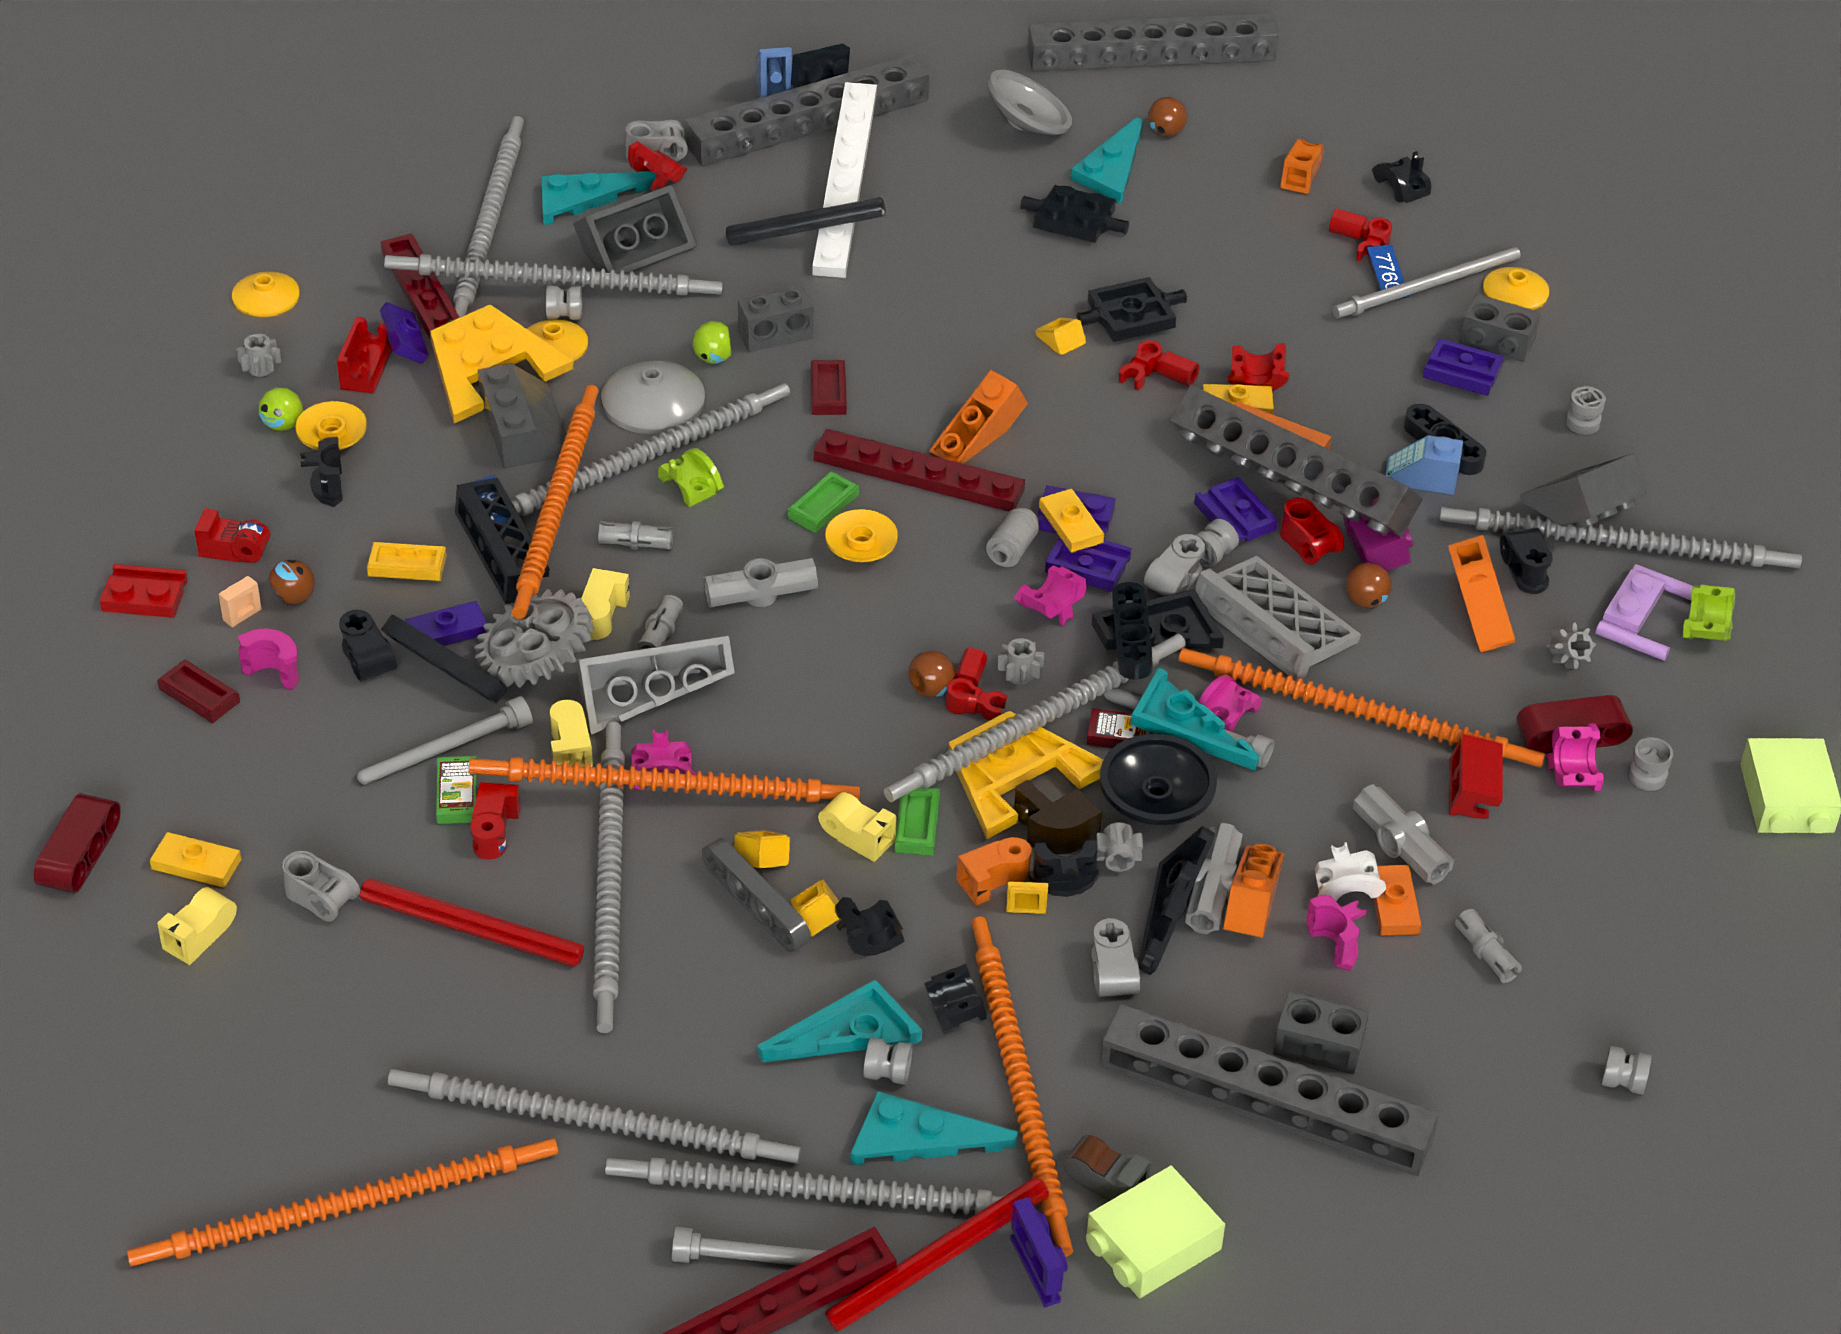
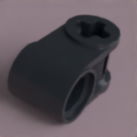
[1500,528,1553,594]
[339,610,397,682]

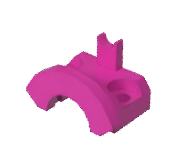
[1014,565,1087,626]
[238,628,299,690]
[1198,675,1262,732]
[1546,724,1604,791]
[631,729,697,790]
[1306,895,1367,971]

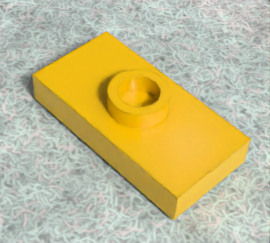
[1203,384,1274,414]
[1039,488,1104,553]
[367,542,447,581]
[150,832,242,888]

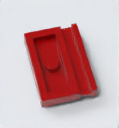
[100,564,188,618]

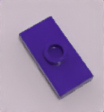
[380,302,429,364]
[405,601,487,646]

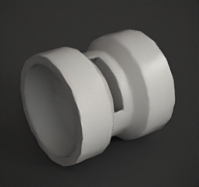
[546,286,582,320]
[1566,386,1606,435]
[1196,519,1239,568]
[1628,737,1673,791]
[864,1037,913,1085]
[1601,1045,1652,1096]

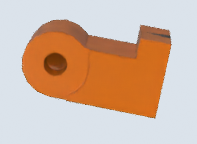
[1280,138,1324,194]
[956,837,1032,906]

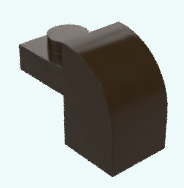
[1014,780,1102,855]

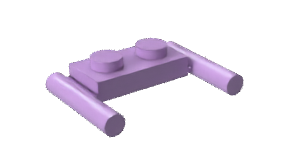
[1595,564,1694,661]

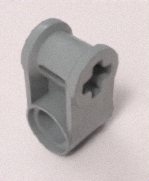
[625,119,688,161]
[1144,534,1205,596]
[282,851,360,922]
[1091,918,1140,997]

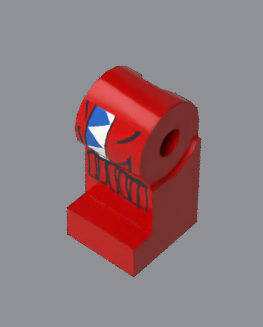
[194,508,271,563]
[470,782,521,860]

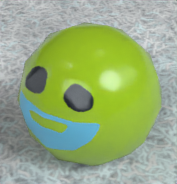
[692,321,731,364]
[258,387,303,431]

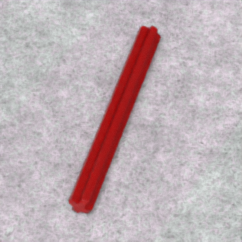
[360,878,584,967]
[825,1177,1049,1331]

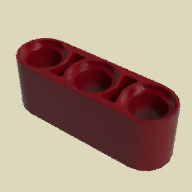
[1516,695,1633,754]
[33,793,121,893]

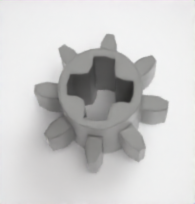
[236,334,282,377]
[1546,622,1596,669]
[997,638,1044,685]
[1096,822,1143,872]

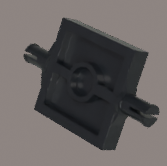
[1020,185,1130,243]
[1076,277,1187,342]

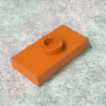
[1373,865,1422,936]

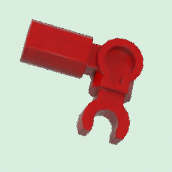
[1329,208,1392,261]
[1119,340,1200,390]
[945,647,1008,721]

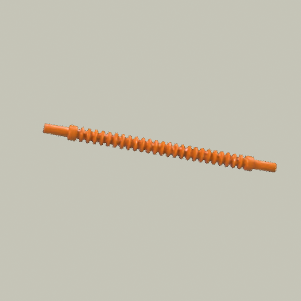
[512,385,599,619]
[1178,648,1545,768]
[468,757,860,803]
[971,916,1073,1257]
[127,1138,559,1267]

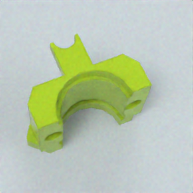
[658,448,724,507]
[1683,585,1735,641]

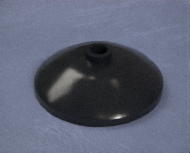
[1100,734,1217,825]

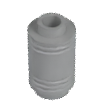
[986,508,1039,567]

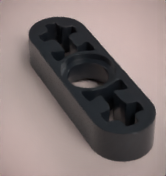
[1404,404,1486,475]

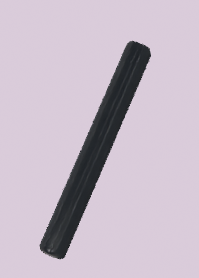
[726,197,886,245]

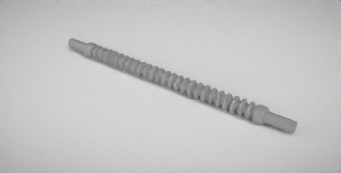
[450,116,524,321]
[384,254,722,296]
[512,383,790,516]
[1439,507,1802,569]
[883,634,1186,802]
[593,722,625,1033]
[388,1069,802,1164]
[605,1157,1035,1215]

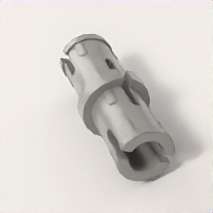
[598,521,674,550]
[636,595,683,650]
[1455,909,1522,983]

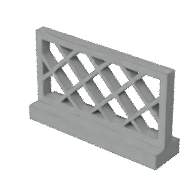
[1195,556,1361,681]

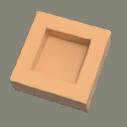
[219,576,262,627]

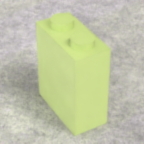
[1740,738,1841,833]
[1086,1165,1225,1299]

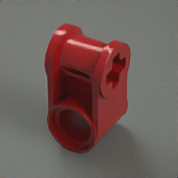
[1280,497,1345,565]

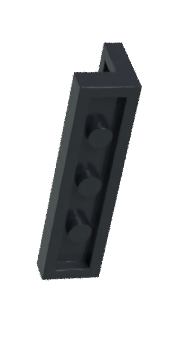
[455,477,550,604]

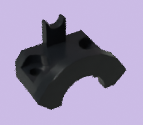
[1372,151,1432,203]
[300,437,343,507]
[1029,840,1099,897]
[835,897,905,956]
[924,964,987,1034]

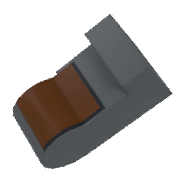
[1063,1135,1151,1201]

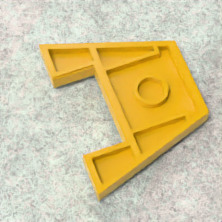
[430,305,574,424]
[948,711,1103,839]

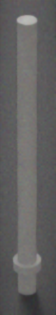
[1332,247,1521,318]

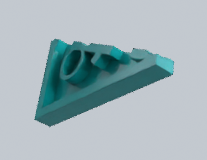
[1070,117,1143,203]
[542,171,655,225]
[1130,667,1260,771]
[757,980,922,1063]
[850,1091,1018,1165]

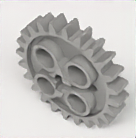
[474,589,594,688]

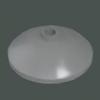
[988,70,1072,135]
[601,360,705,435]

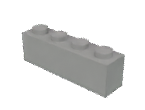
[575,636,735,735]

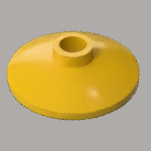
[1483,267,1549,310]
[232,271,300,317]
[527,319,588,361]
[295,401,367,450]
[825,509,898,562]

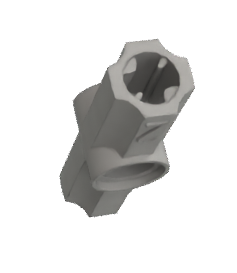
[703,558,818,608]
[1352,784,1454,885]
[1185,823,1243,935]

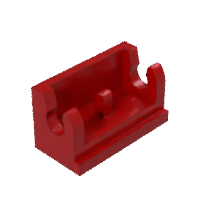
[337,317,393,394]
[1449,733,1503,819]

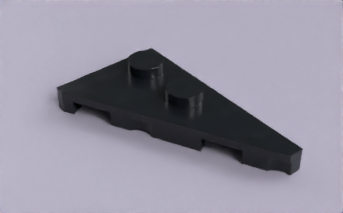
[1138,826,1215,975]

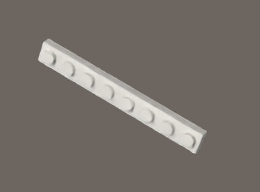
[813,82,877,278]

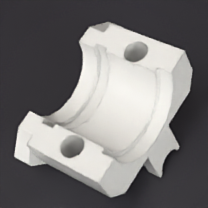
[1315,842,1386,902]

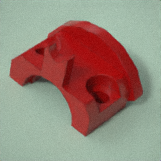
[628,141,687,191]
[1228,343,1289,391]

